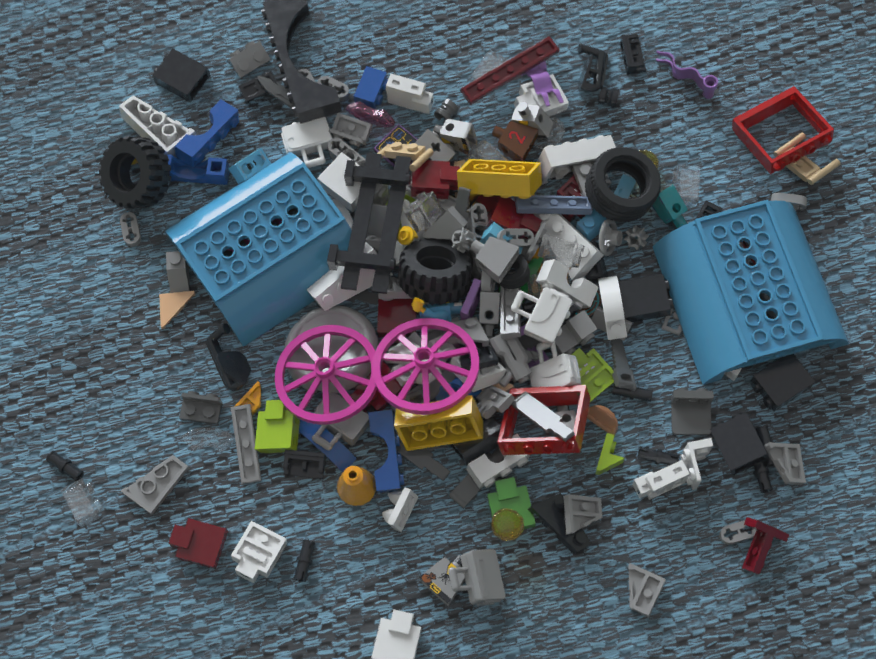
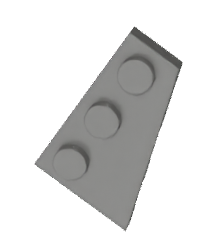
[121,455,189,515]

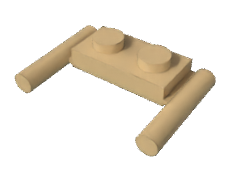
[773,132,841,185]
[377,142,434,172]

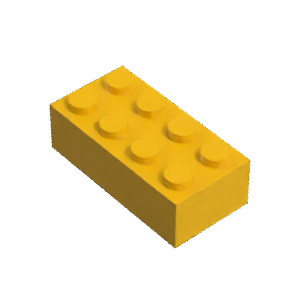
[457,159,542,199]
[394,395,483,451]

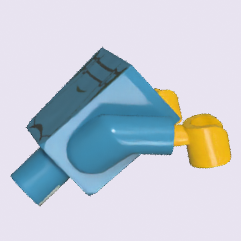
[412,297,462,322]

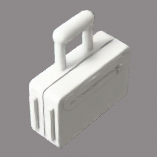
[281,117,332,168]
[511,288,573,346]
[529,341,581,387]

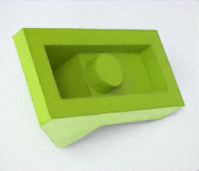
[595,433,625,475]

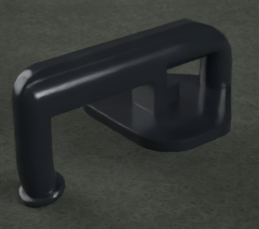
[577,43,608,92]
[206,323,251,391]

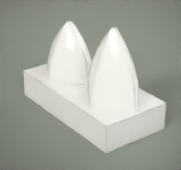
[382,487,418,532]

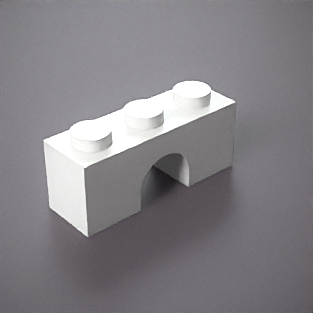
[536,259,598,310]
[466,433,530,489]

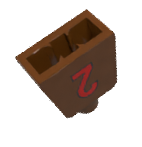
[492,121,539,162]

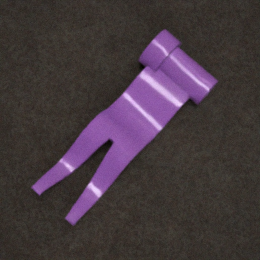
[656,50,718,99]
[521,61,564,107]

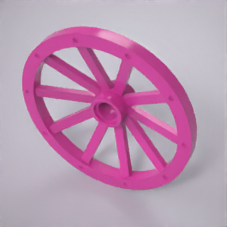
[372,318,480,415]
[275,325,377,425]

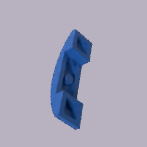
[299,419,357,473]

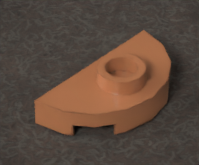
[587,405,618,436]

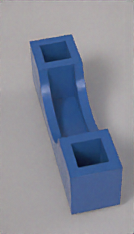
[175,100,239,168]
[166,154,230,185]
[368,410,405,493]

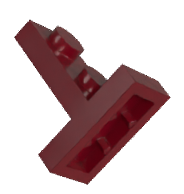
[742,517,790,575]

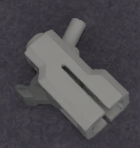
[489,334,539,388]

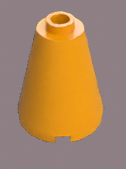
[337,466,376,506]

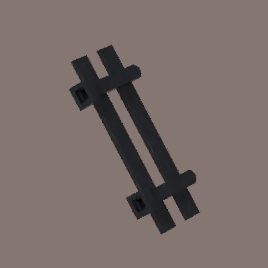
[327,153,411,294]

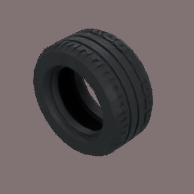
[585,147,661,222]

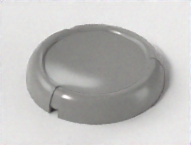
[284,305,379,394]

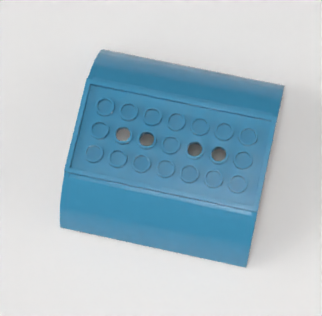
[164,152,352,347]
[652,200,849,385]

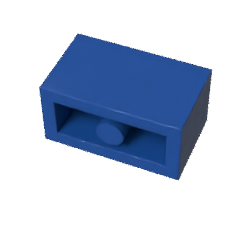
[354,66,388,110]

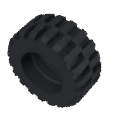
[99,137,171,208]
[398,238,473,305]

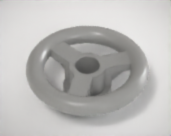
[599,219,623,256]

